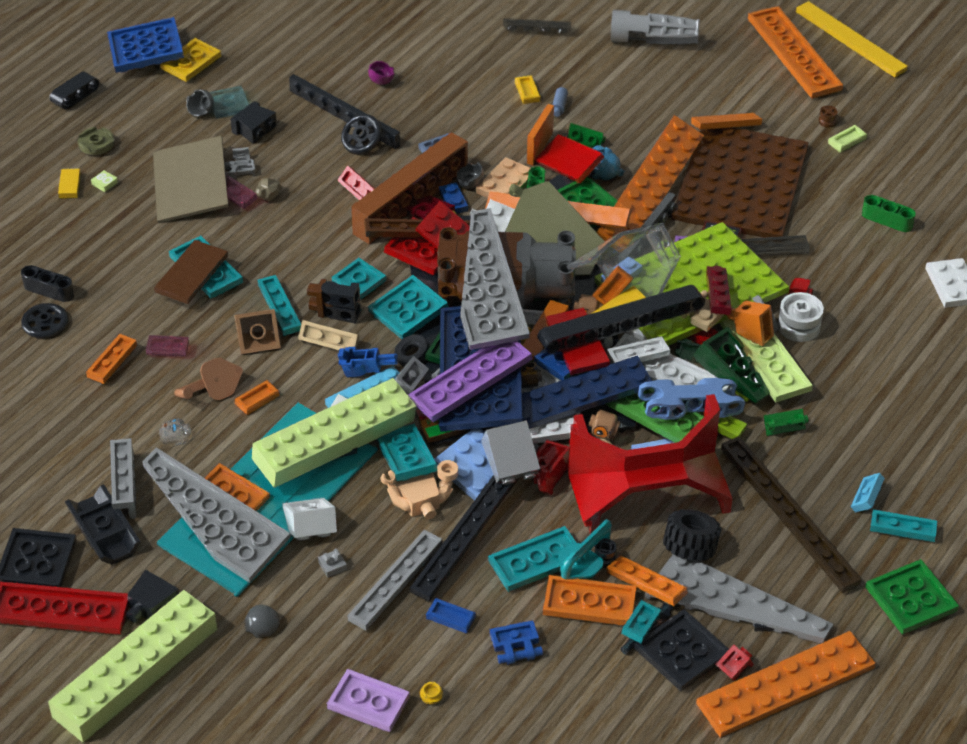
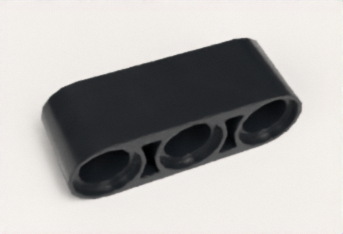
[50,71,100,110]
[21,265,74,302]

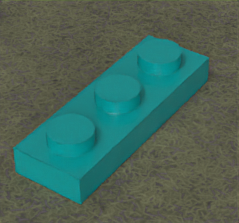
[870,509,938,542]

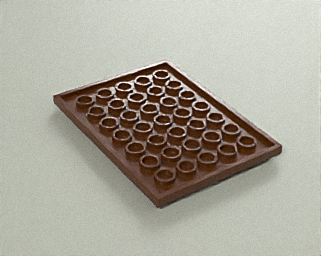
[672,127,809,241]

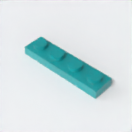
[258,275,301,336]

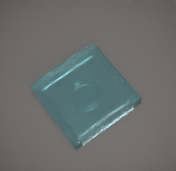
[209,86,249,119]

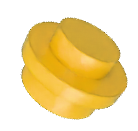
[420,682,443,704]

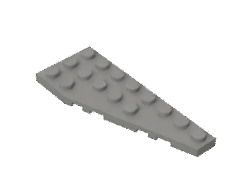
[460,208,530,350]
[142,448,290,583]

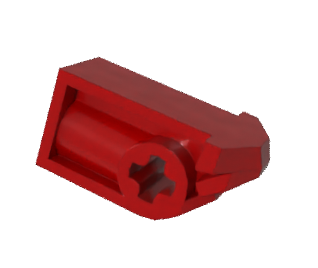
[533,440,570,495]

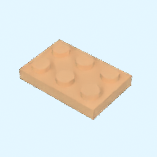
[476,157,530,198]

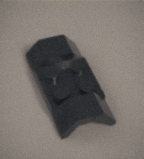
[65,484,141,565]

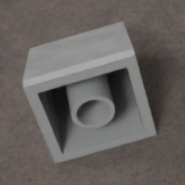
[481,420,540,485]

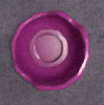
[368,61,395,85]

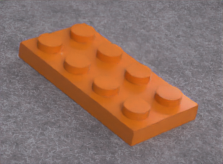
[543,575,636,626]

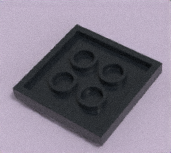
[0,528,77,587]
[634,609,729,692]

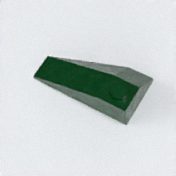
[693,327,770,403]

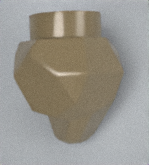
[256,178,282,201]

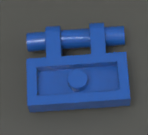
[490,620,543,664]

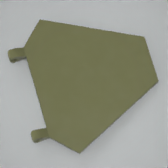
[505,181,605,276]

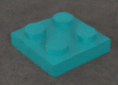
[332,258,387,299]

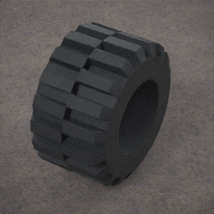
[663,509,721,561]

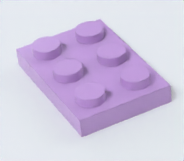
[327,669,410,732]

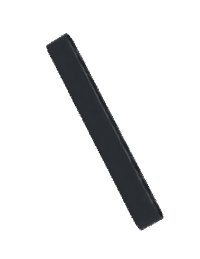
[537,285,706,354]

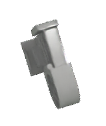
[225,147,255,180]

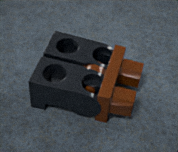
[307,279,362,324]

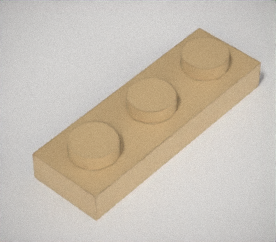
[298,320,360,350]

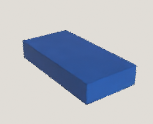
[426,598,476,634]

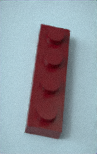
[706,266,732,315]

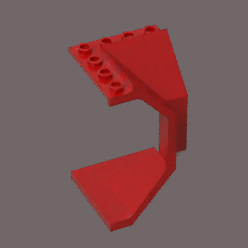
[568,394,733,534]

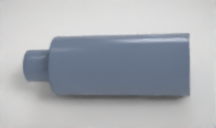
[552,87,568,117]

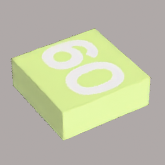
[91,171,118,192]

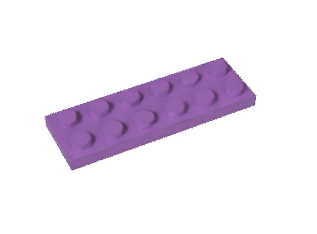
[408,341,532,422]

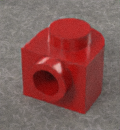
[788,278,813,295]

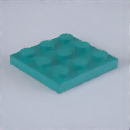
[367,275,449,339]

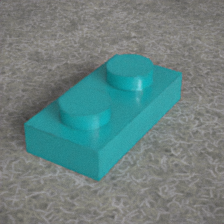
[621,600,661,643]

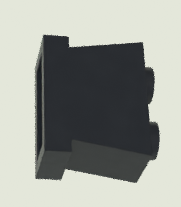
[230,101,277,144]

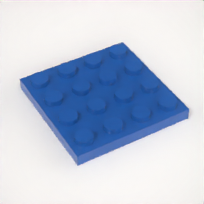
[107,17,184,73]

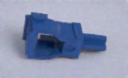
[338,346,398,377]

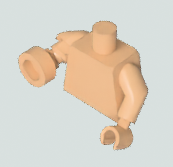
[381,460,458,520]

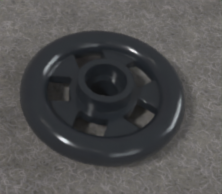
[341,114,382,154]
[21,303,69,339]

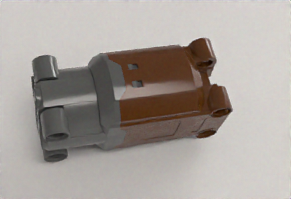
[437,227,576,311]

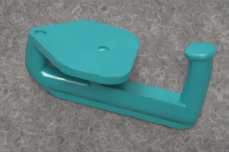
[558,519,612,579]

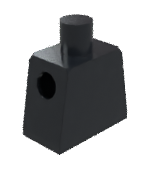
[126,570,179,623]

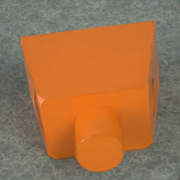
[727,301,774,346]

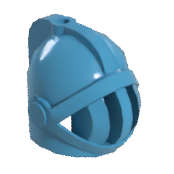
[590,145,625,181]

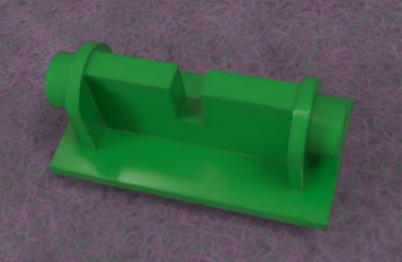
[567,123,606,148]
[763,409,808,436]

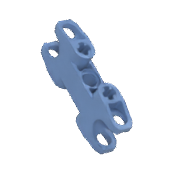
[638,378,745,420]

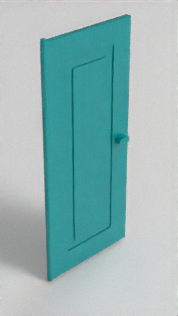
[157,402,378,597]

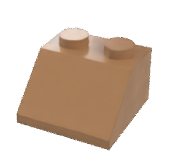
[234,309,281,354]

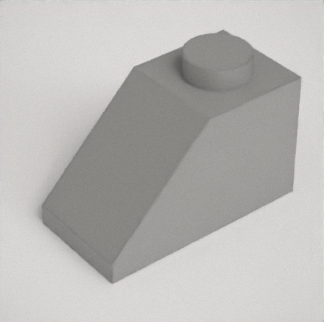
[395,356,429,395]

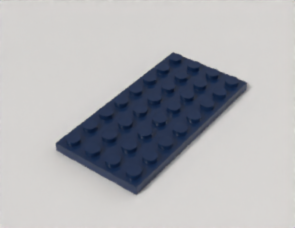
[439,306,523,432]

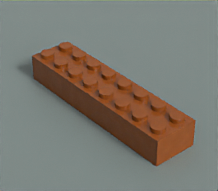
[351,132,468,244]

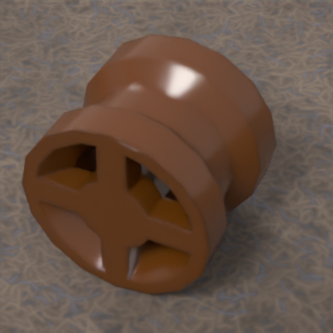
[818,105,838,128]

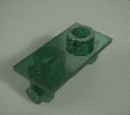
[674,339,701,363]

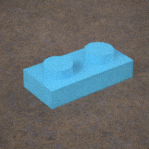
[851,473,885,513]

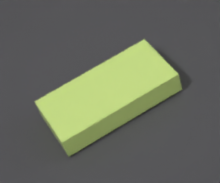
[828,125,867,153]

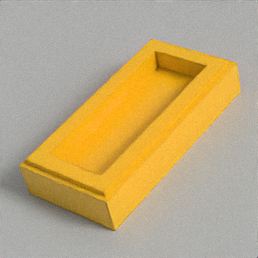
[515,76,540,104]
[58,169,80,198]

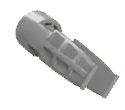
[610,10,700,44]

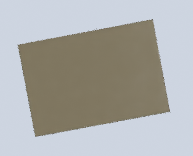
[153,136,229,223]

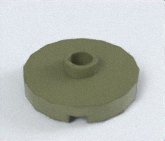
[78,127,114,155]

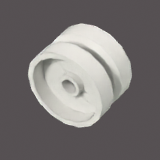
[778,292,824,342]

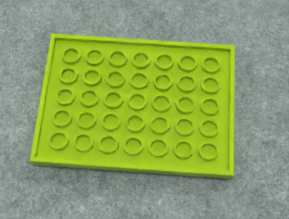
[595,222,789,346]

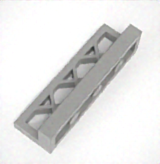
[110,438,137,519]

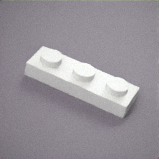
[607,336,670,364]

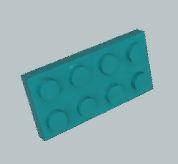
[169,236,243,299]
[376,423,437,481]
[488,526,577,592]

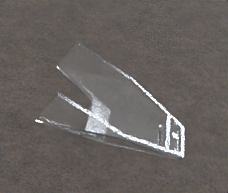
[567,223,681,298]

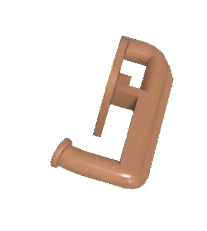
[174,358,243,400]

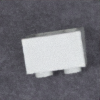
[283,498,337,540]

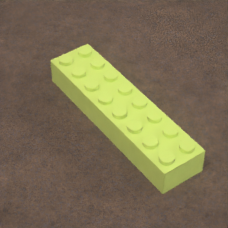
[252,378,416,488]
[48,590,217,743]

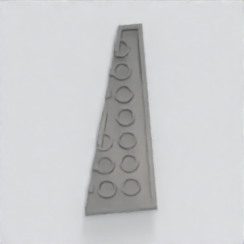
[645,555,833,644]

